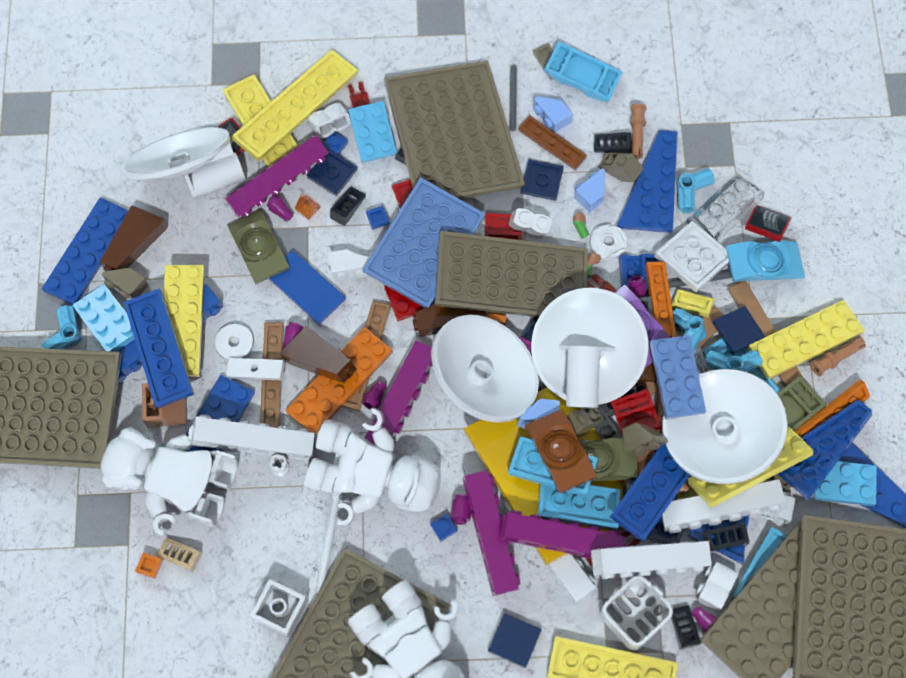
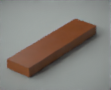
[518,115,587,171]

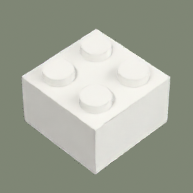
[250,579,308,638]

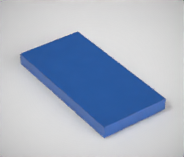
[269,250,346,325]

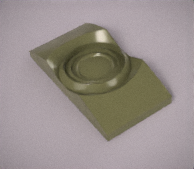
[227,209,290,284]
[777,376,826,431]
[578,438,638,481]

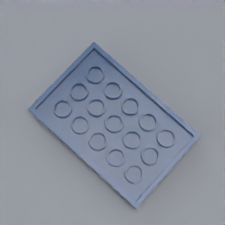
[363,177,485,308]

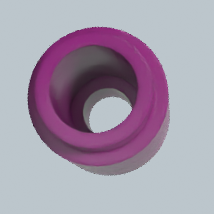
[451,494,471,525]

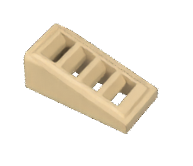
[156,538,202,572]

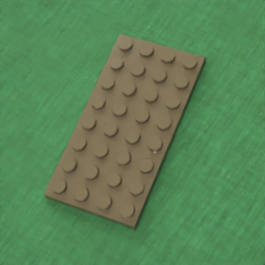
[435,231,588,317]
[700,520,801,678]

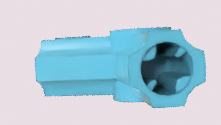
[677,168,715,213]
[41,305,81,350]
[673,308,707,352]
[704,350,763,372]

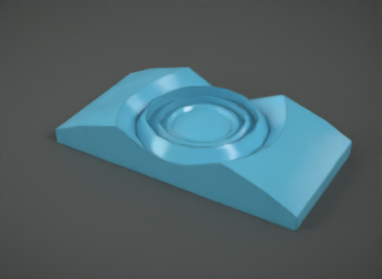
[544,41,623,102]
[726,240,805,282]

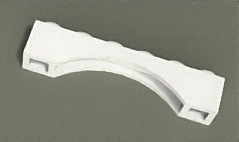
[328,249,370,281]

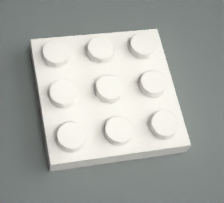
[654,221,729,293]

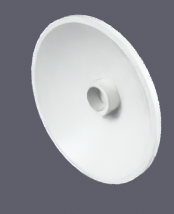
[122,127,246,198]
[531,288,649,407]
[431,315,538,422]
[663,369,787,484]

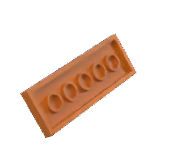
[285,326,393,436]

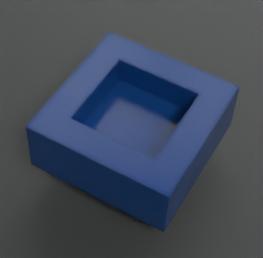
[323,132,348,155]
[366,206,389,230]
[430,514,458,542]

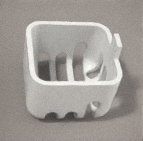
[600,576,673,650]

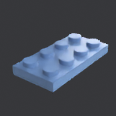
[650,335,706,419]

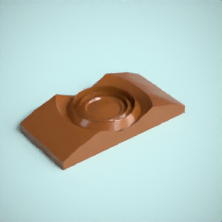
[525,410,597,494]

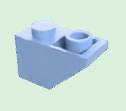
[533,96,573,133]
[574,168,605,213]
[517,399,560,429]

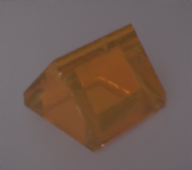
[295,196,321,220]

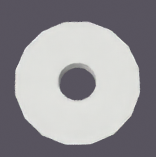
[590,224,627,261]
[215,324,254,360]

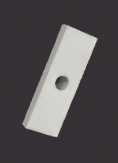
[226,358,285,381]

